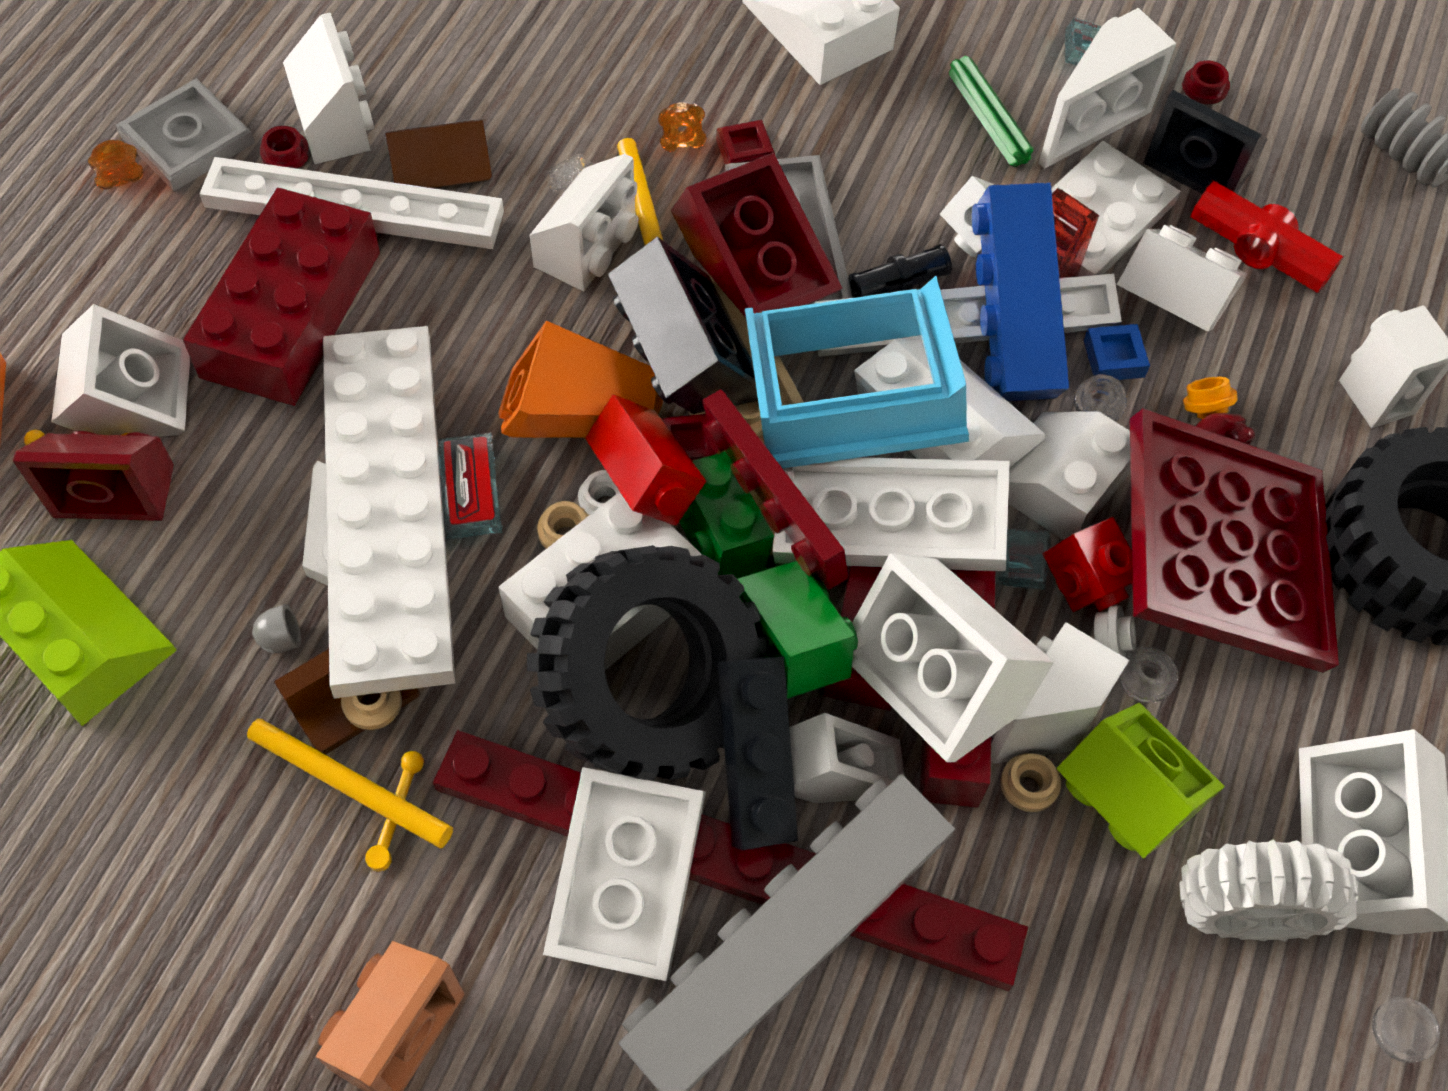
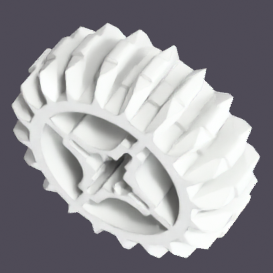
[1179,839,1359,942]

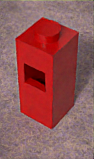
[585,394,706,526]

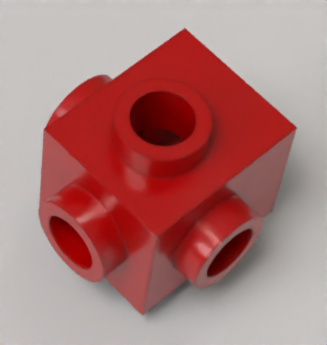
[1042,517,1133,612]

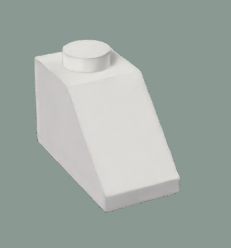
[789,713,905,803]

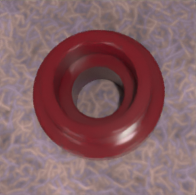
[1182,60,1230,104]
[260,126,310,169]

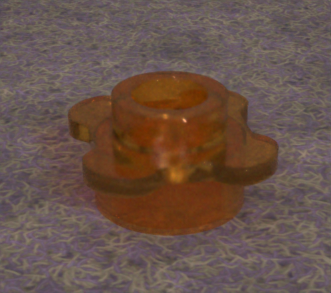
[658,102,707,152]
[88,140,144,190]

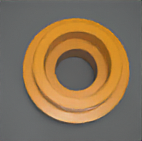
[1183,377,1238,419]

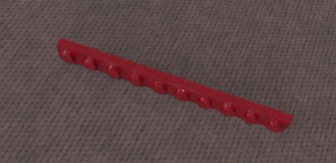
[433,730,1028,992]

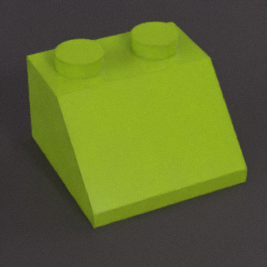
[1056,702,1225,859]

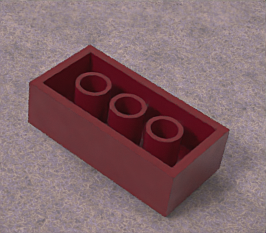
[183,187,380,406]

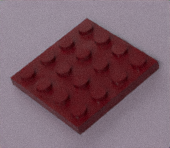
[1130,408,1339,673]

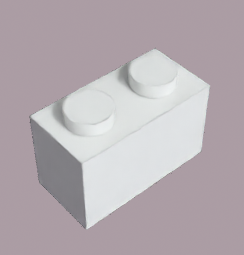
[1339,305,1448,429]

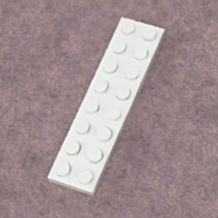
[323,326,456,698]

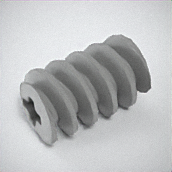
[1361,88,1448,188]

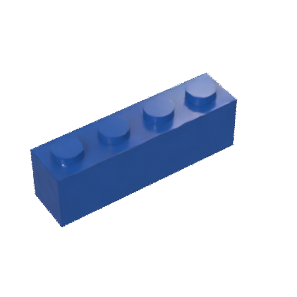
[972,183,1069,401]

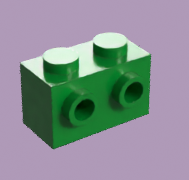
[679,452,774,579]
[738,561,858,699]

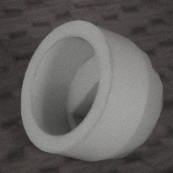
[252,604,301,653]

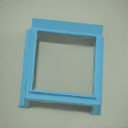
[745,276,969,468]

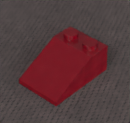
[670,153,843,318]

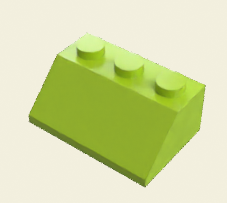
[0,540,177,726]

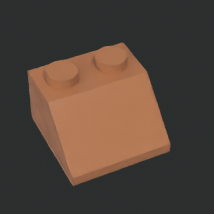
[315,941,465,1091]

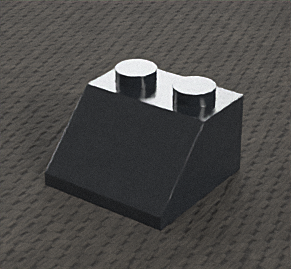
[1143,90,1268,194]

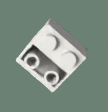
[283,13,374,164]
[530,154,638,292]
[1116,225,1247,332]
[991,622,1129,764]

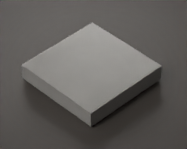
[116,78,255,192]

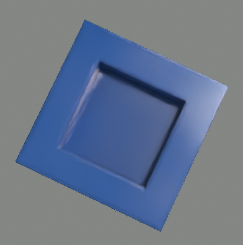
[1083,324,1150,382]

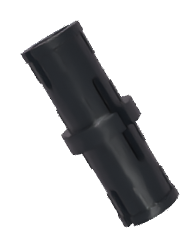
[848,244,952,298]

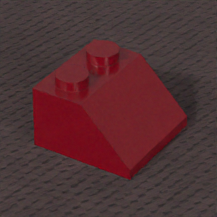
[13,431,174,521]

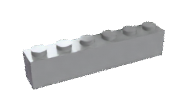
[618,774,955,1091]

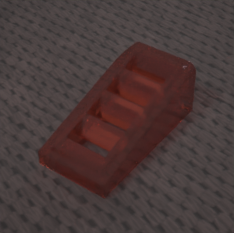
[1052,188,1099,278]

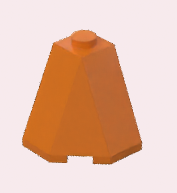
[499,321,663,438]

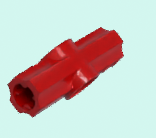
[1190,181,1344,293]

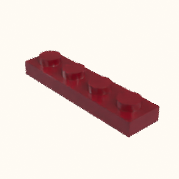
[702,389,848,590]

